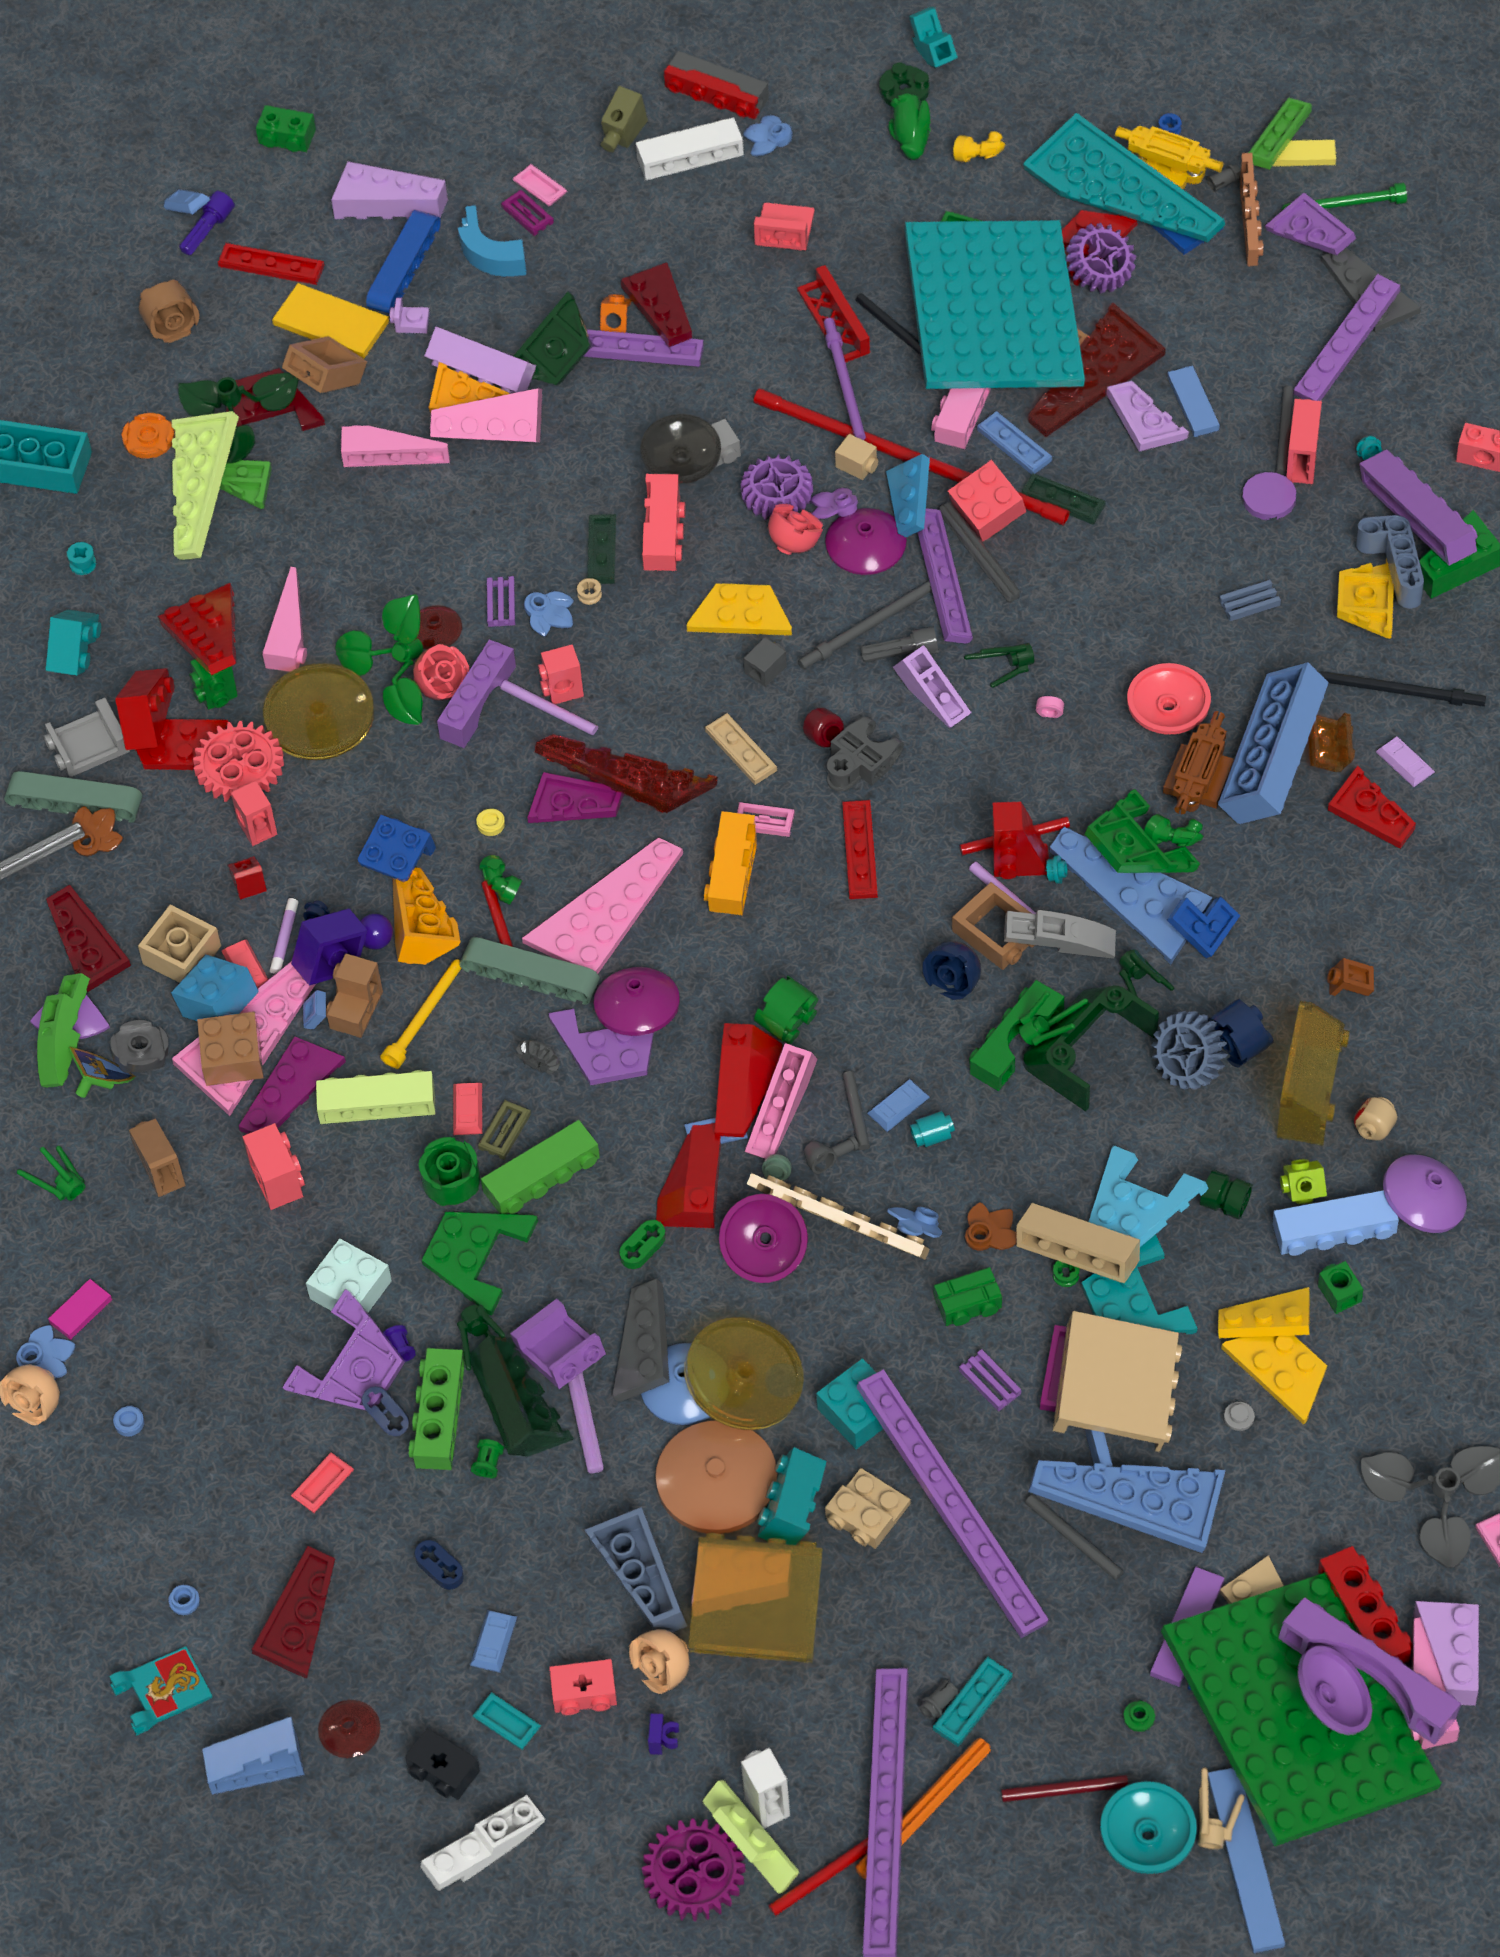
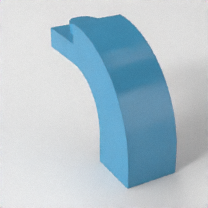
[458,205,527,277]

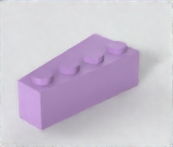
[332,162,448,219]

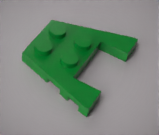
[1085,789,1200,873]
[422,1212,538,1315]

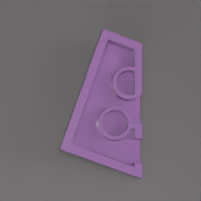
[1265,193,1356,255]

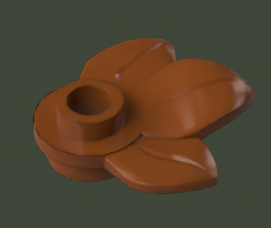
[72,806,123,856]
[965,1202,1017,1251]

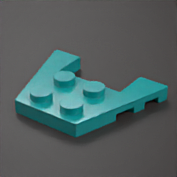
[1082,1234,1197,1334]

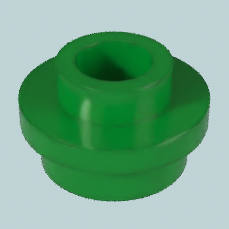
[1124,1701,1155,1732]

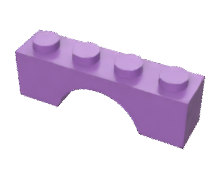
[437,639,516,748]

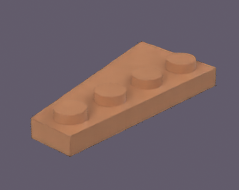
[1240,153,1263,266]

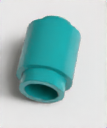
[910,1111,955,1148]

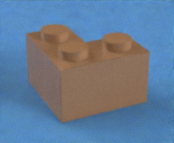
[326,953,383,1038]

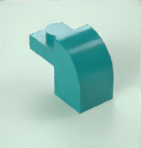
[909,7,958,68]

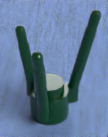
[964,643,1034,688]
[1119,949,1174,997]
[457,1305,505,1371]

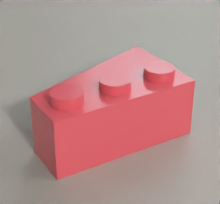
[642,474,686,571]

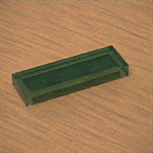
[1021,473,1106,525]
[587,514,616,584]

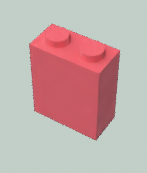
[1287,399,1322,484]

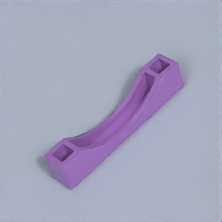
[1278,1597,1461,1745]

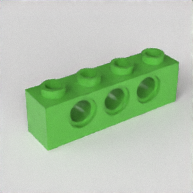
[409,1348,465,1470]

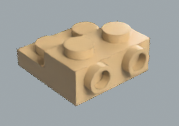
[825,1468,911,1549]

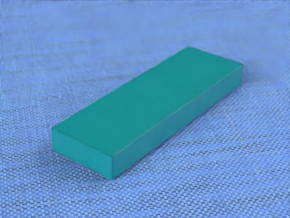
[933,1656,1013,1747]

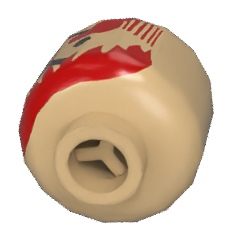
[1354,1097,1398,1141]

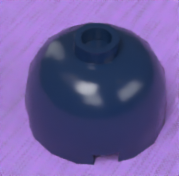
[923,941,981,1000]

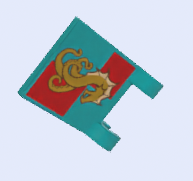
[110,1646,213,1736]

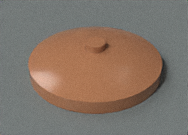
[656,1420,777,1534]

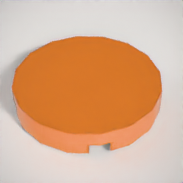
[122,413,175,459]

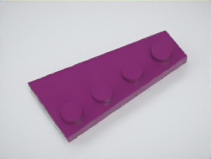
[239,1037,346,1134]

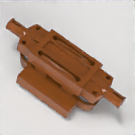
[1163,711,1235,815]

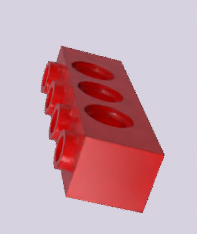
[1318,1546,1413,1663]

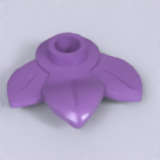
[811,488,858,519]

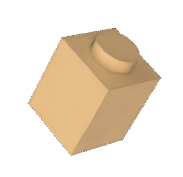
[835,434,879,480]

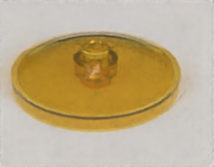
[263,664,374,760]
[684,1317,804,1430]

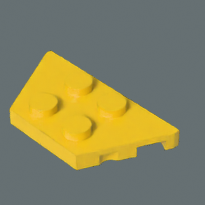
[1337,559,1394,639]
[687,583,792,635]
[1221,1335,1327,1425]

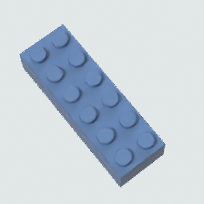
[1218,662,1329,824]

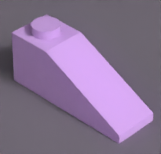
[893,645,971,728]

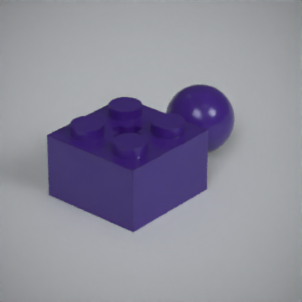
[291,909,393,986]

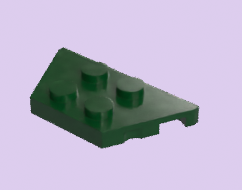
[513,292,593,385]

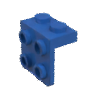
[358,815,436,882]

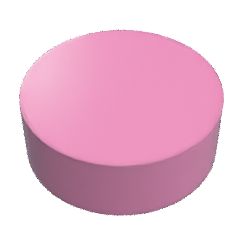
[1036,696,1064,718]

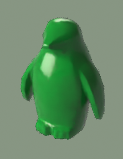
[888,94,931,160]

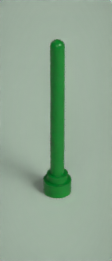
[1282,182,1407,211]

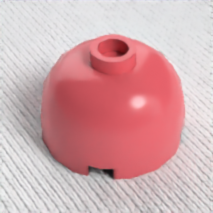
[768,504,823,554]
[413,644,469,700]

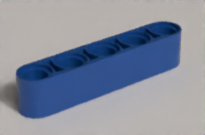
[366,210,441,314]

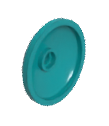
[1101,1782,1197,1874]

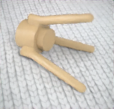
[1198,1768,1245,1849]

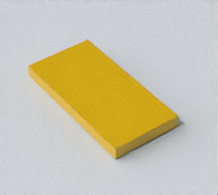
[272,283,389,359]

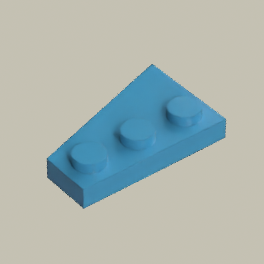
[886,454,930,537]

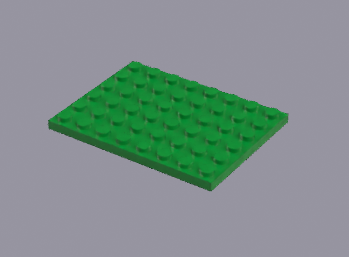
[1161,1573,1442,1847]

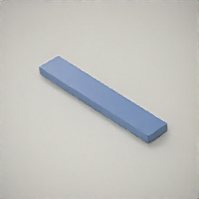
[1208,1768,1285,1953]

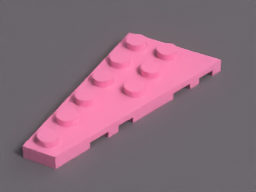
[522,838,683,974]
[172,961,316,1116]

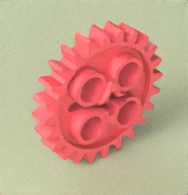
[193,721,284,802]

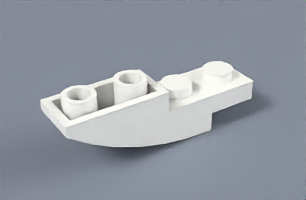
[420,1795,545,1891]

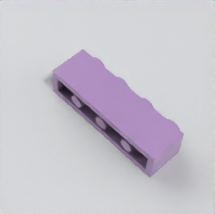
[425,327,536,394]

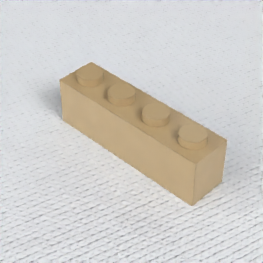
[1017,1203,1140,1284]

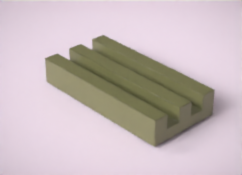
[478,1100,531,1160]

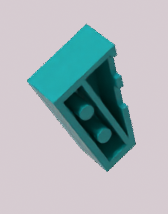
[757,1447,827,1550]

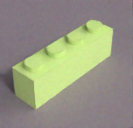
[316,1070,435,1124]

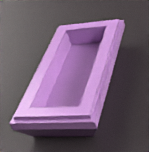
[1376,736,1435,787]

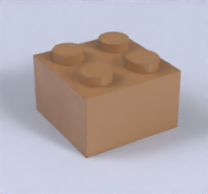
[197,1012,264,1086]

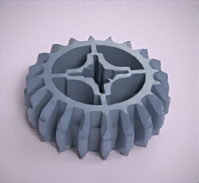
[1150,1011,1228,1089]

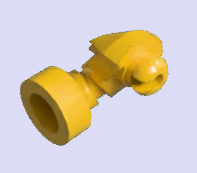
[953,131,1006,162]

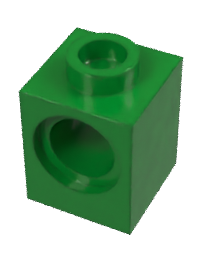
[1318,1261,1363,1314]

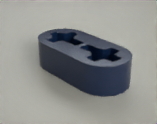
[362,1386,410,1436]
[414,1540,464,1590]

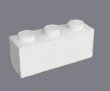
[741,1748,790,1829]

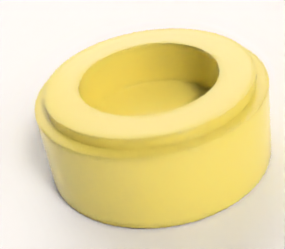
[476,809,505,836]

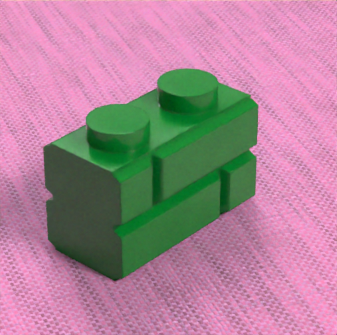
[933,1267,1002,1326]

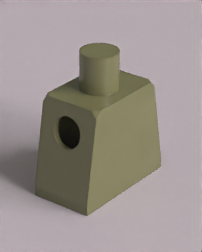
[601,86,648,152]

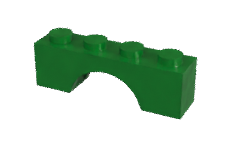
[969,980,1065,1091]

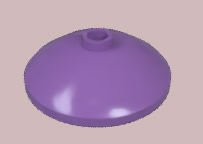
[1383,1154,1467,1233]
[1298,1646,1372,1735]

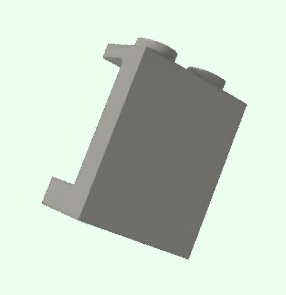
[43,698,130,778]

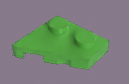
[219,460,272,509]

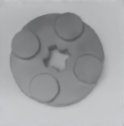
[110,1020,169,1073]

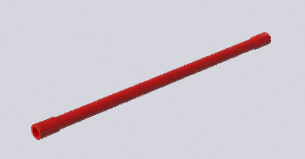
[754,388,1070,526]

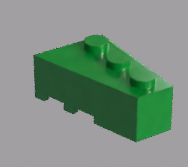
[1419,510,1500,599]

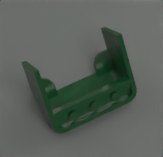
[1023,986,1159,1112]

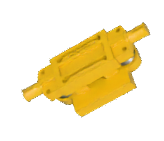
[1115,125,1224,190]

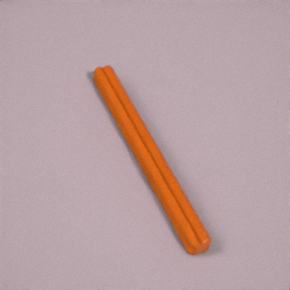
[856,1738,991,1880]

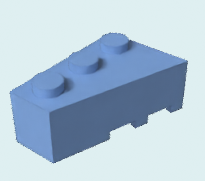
[202,1717,304,1794]

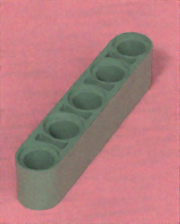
[4,771,142,823]
[459,937,600,1005]

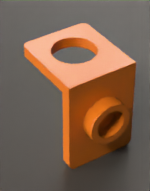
[600,294,632,333]

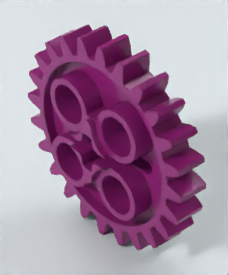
[642,1818,746,1921]

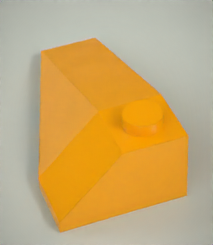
[393,867,460,965]

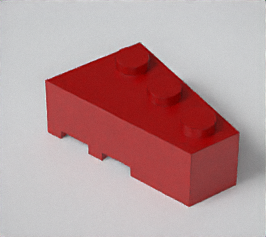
[115,668,174,750]
[993,802,1049,879]

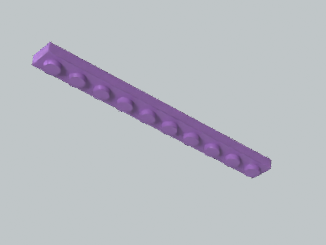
[856,1369,1049,1638]
[863,1669,909,1957]

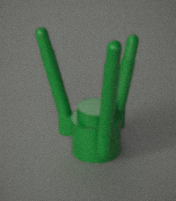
[1019,991,1088,1046]
[17,1146,86,1201]

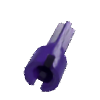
[179,191,235,256]

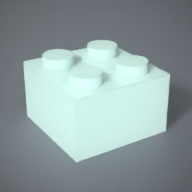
[306,1239,392,1313]

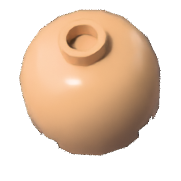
[0,1364,60,1425]
[629,1629,689,1694]

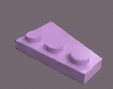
[1106,381,1189,452]

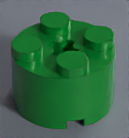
[754,975,819,1045]
[419,1137,480,1206]

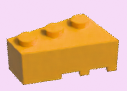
[704,811,757,915]

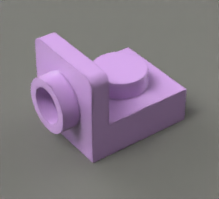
[390,298,430,333]

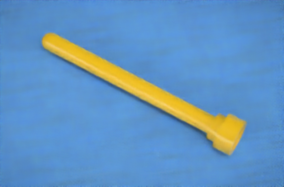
[380,959,462,1069]

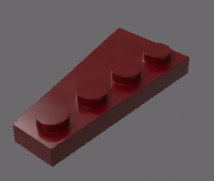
[46,885,131,992]

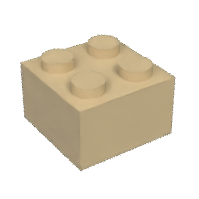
[138,905,221,983]

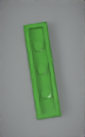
[1249,98,1312,170]

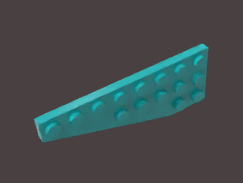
[1023,113,1225,242]

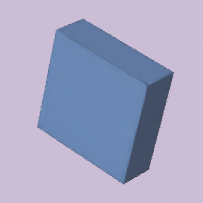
[303,990,326,1029]

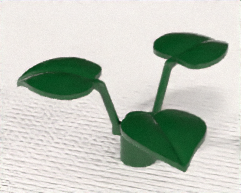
[178,373,299,464]

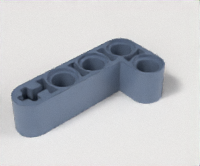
[1356,515,1424,608]

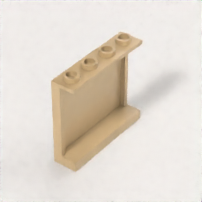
[1053,1311,1182,1452]

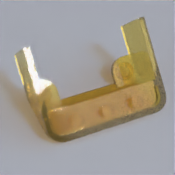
[1277,1001,1350,1146]

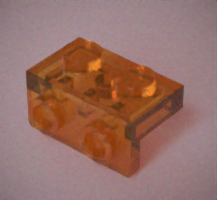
[1308,713,1355,772]

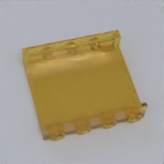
[688,1533,823,1663]

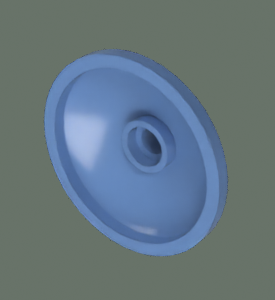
[641,1343,730,1425]

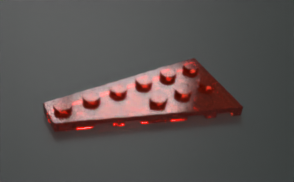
[1028,302,1166,437]
[535,734,718,813]

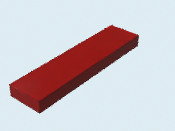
[218,243,325,285]
[842,800,878,899]

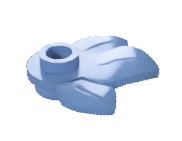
[743,115,792,156]
[524,591,574,637]
[887,1207,942,1238]
[16,1325,75,1378]

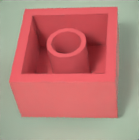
[948,460,1026,542]
[242,1123,305,1210]

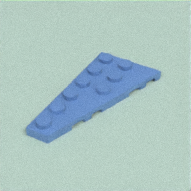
[1050,827,1213,964]
[1028,1461,1225,1553]

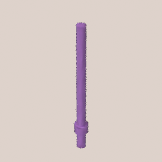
[824,318,866,441]

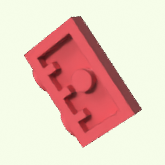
[754,203,814,251]

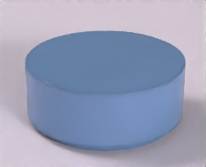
[113,1406,144,1436]

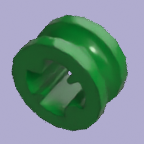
[1053,1261,1080,1287]

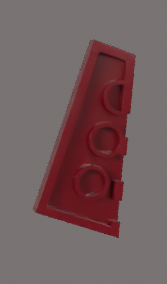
[621,262,692,347]
[252,1546,335,1679]

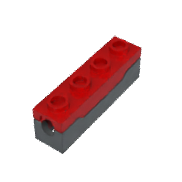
[664,51,769,120]

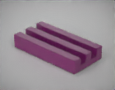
[501,190,554,236]

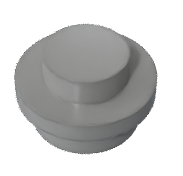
[1224,1402,1255,1431]

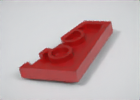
[1328,765,1416,849]

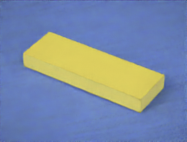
[1273,140,1336,166]

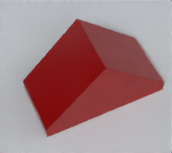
[228,856,267,900]

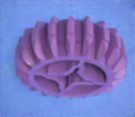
[1066,223,1136,294]
[741,454,813,520]

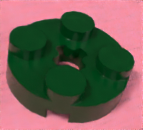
[879,62,930,107]

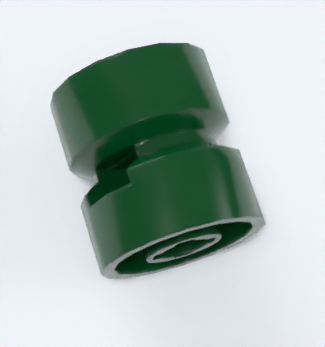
[1200,1169,1253,1220]

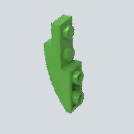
[37,973,90,1088]

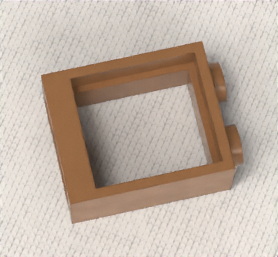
[282,336,367,393]
[952,882,1035,970]

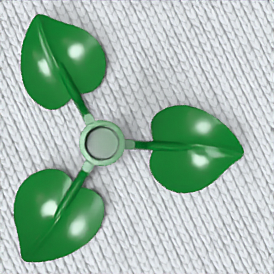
[335,594,423,725]

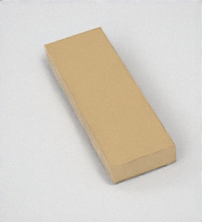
[705,713,777,785]

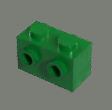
[256,105,316,152]
[189,659,238,710]

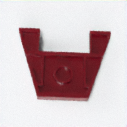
[226,368,325,431]

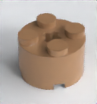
[139,280,199,343]

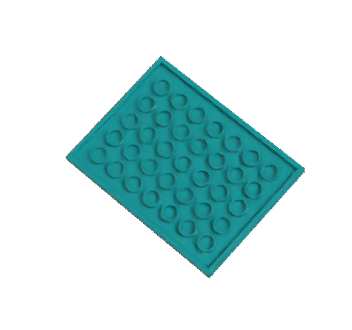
[904,220,1085,389]

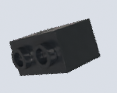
[405,1728,480,1800]

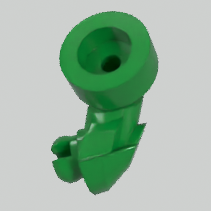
[1144,814,1204,846]
[479,855,522,905]

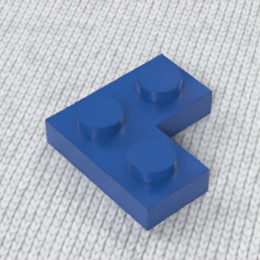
[1167,897,1240,958]

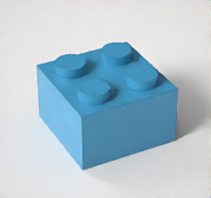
[171,955,259,1022]

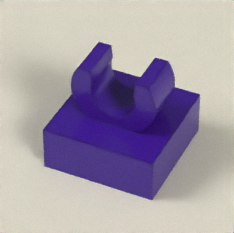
[648,1713,679,1755]

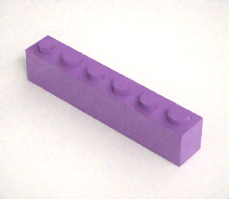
[1359,449,1477,566]

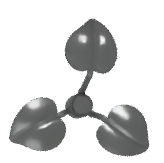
[1360,1446,1500,1568]

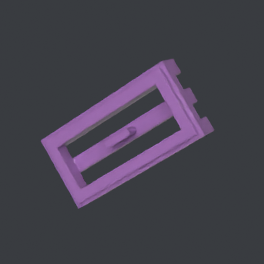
[487,576,515,627]
[959,1349,1021,1412]

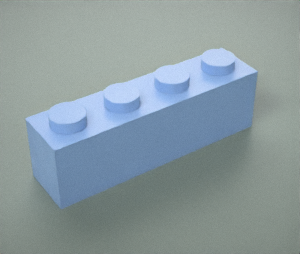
[1273,1190,1399,1256]

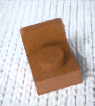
[1327,958,1374,996]

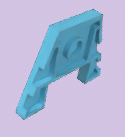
[1089,1146,1209,1247]

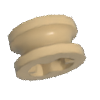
[577,578,602,605]

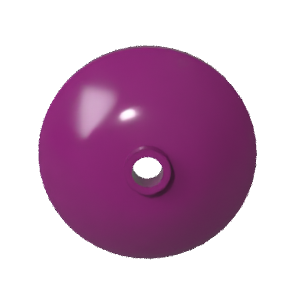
[826,508,907,575]
[594,967,680,1036]
[719,1194,808,1283]

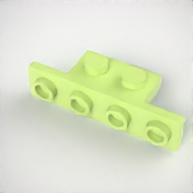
[703,1780,799,1893]

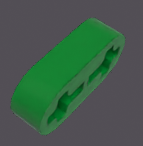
[619,1220,666,1269]

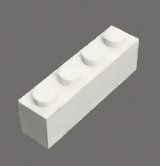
[636,117,744,180]

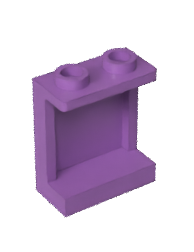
[510,1299,606,1389]

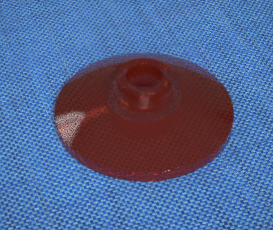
[417,605,462,649]
[318,1700,380,1758]

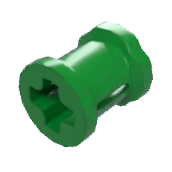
[471,1439,504,1479]

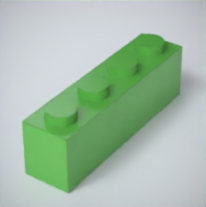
[481,1120,600,1214]

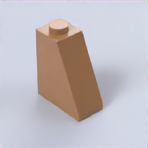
[129,1118,185,1197]

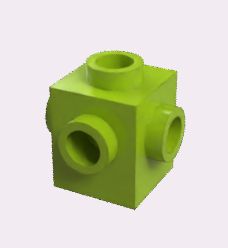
[1280,1159,1327,1204]

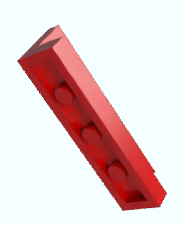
[797,265,870,362]

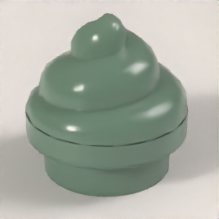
[762,1154,792,1181]

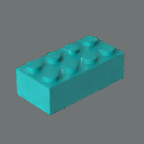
[0,420,92,494]

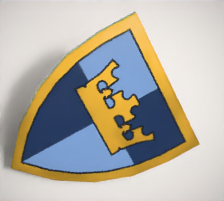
[68,1047,136,1098]

